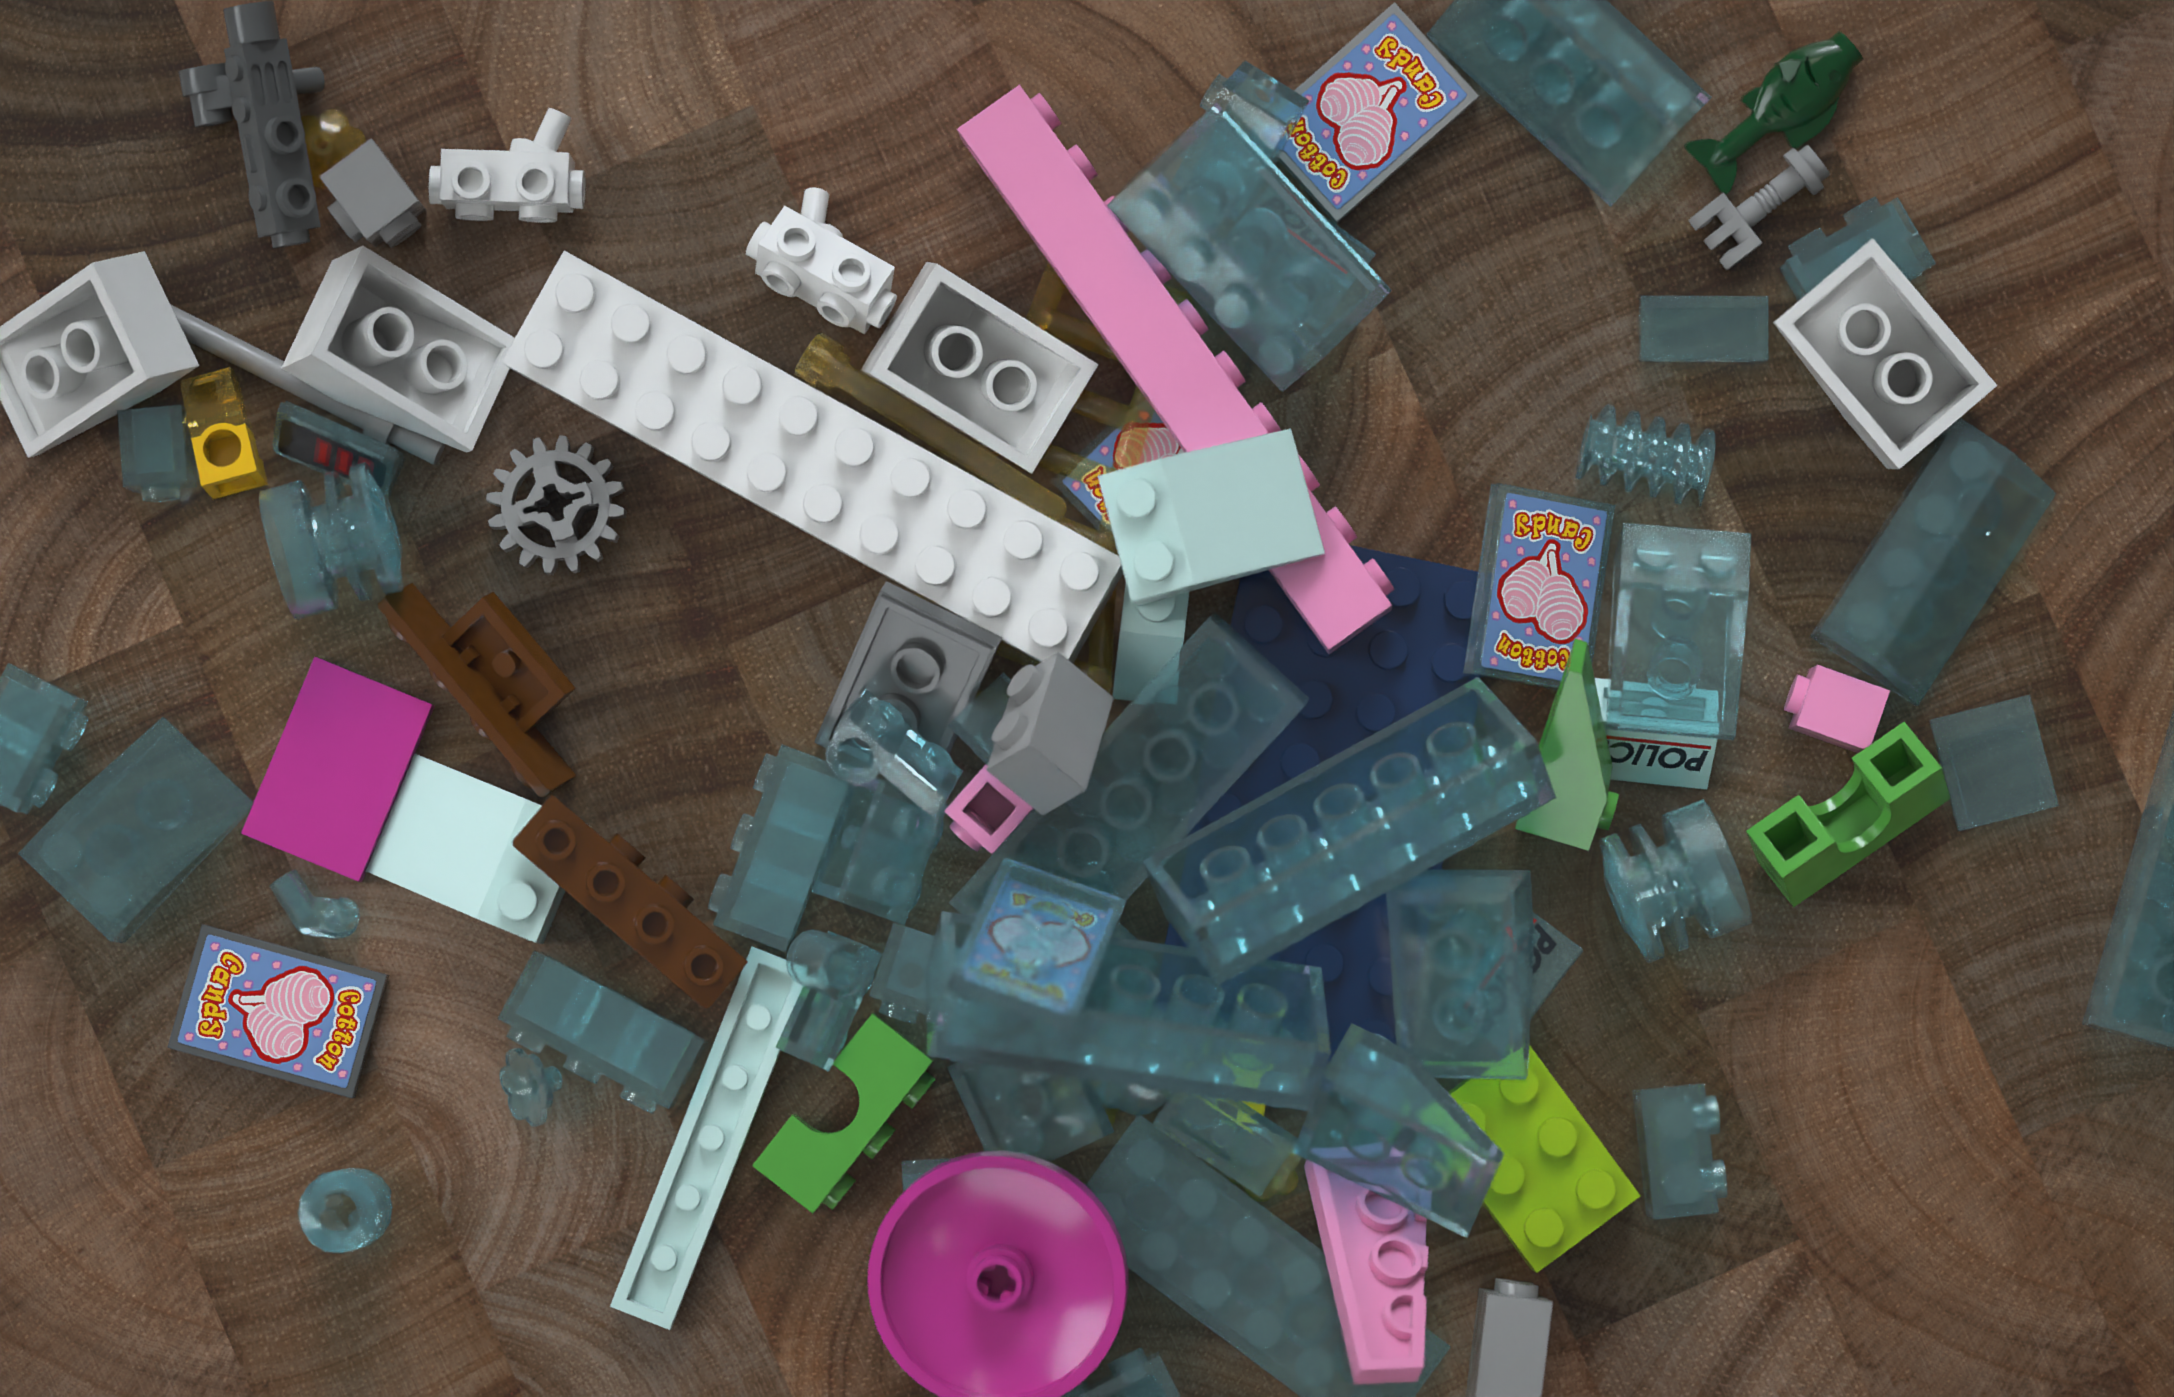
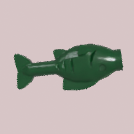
[1684,31,1864,194]

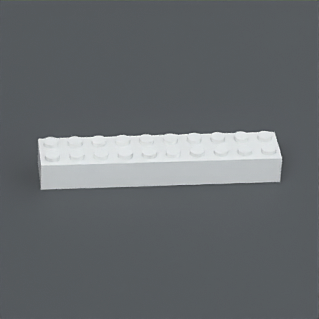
[502,251,1124,664]

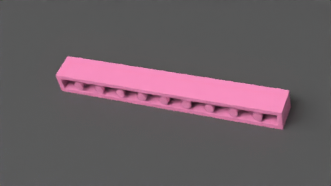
[957,85,1395,654]

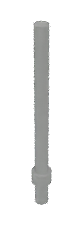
[170,304,445,465]

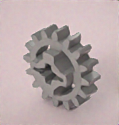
[486,435,627,576]

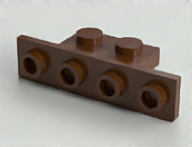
[377,583,576,798]
[512,794,748,1008]

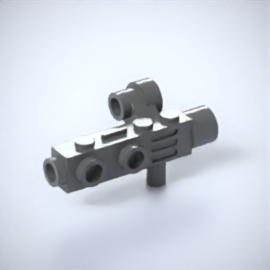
[178,1,325,248]

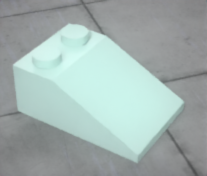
[1098,429,1325,605]
[366,754,592,944]

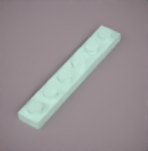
[610,947,812,1330]

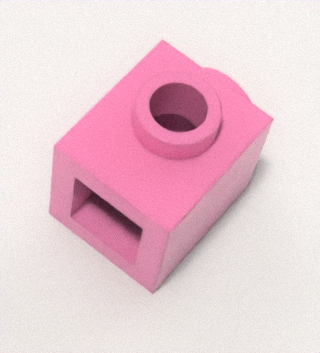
[944,762,1034,854]

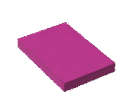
[241,656,435,882]

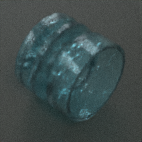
[259,462,403,620]
[1599,799,1752,963]

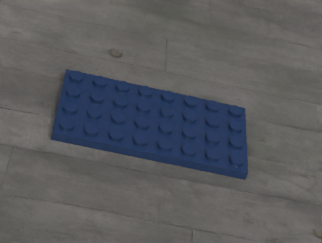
[1148,545,1495,1077]

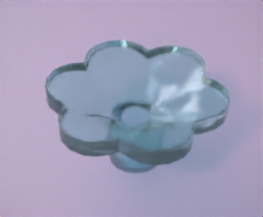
[499,1048,562,1127]

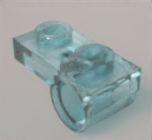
[826,689,963,816]
[775,929,883,1071]

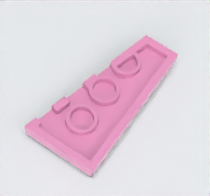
[1304,1148,1432,1384]

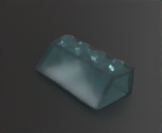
[1426,0,1712,207]
[1107,102,1391,392]
[1810,418,2056,706]

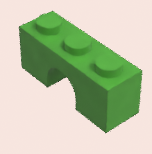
[1746,722,1951,908]
[752,1013,936,1214]

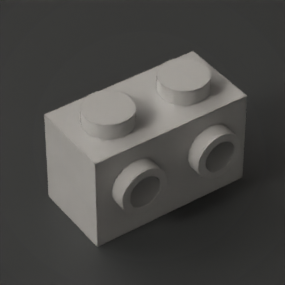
[320,138,426,248]
[986,652,1114,815]

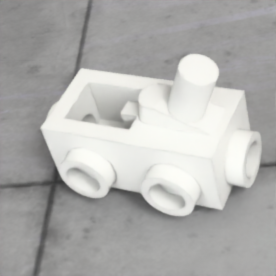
[429,108,586,223]
[746,188,897,334]

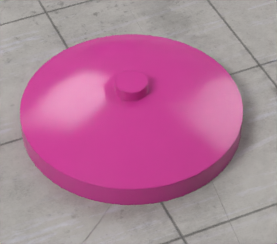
[868,1151,1129,1397]

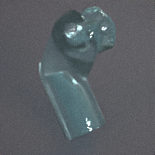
[269,869,360,940]

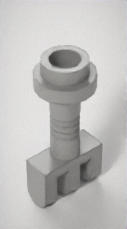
[1688,145,1830,271]

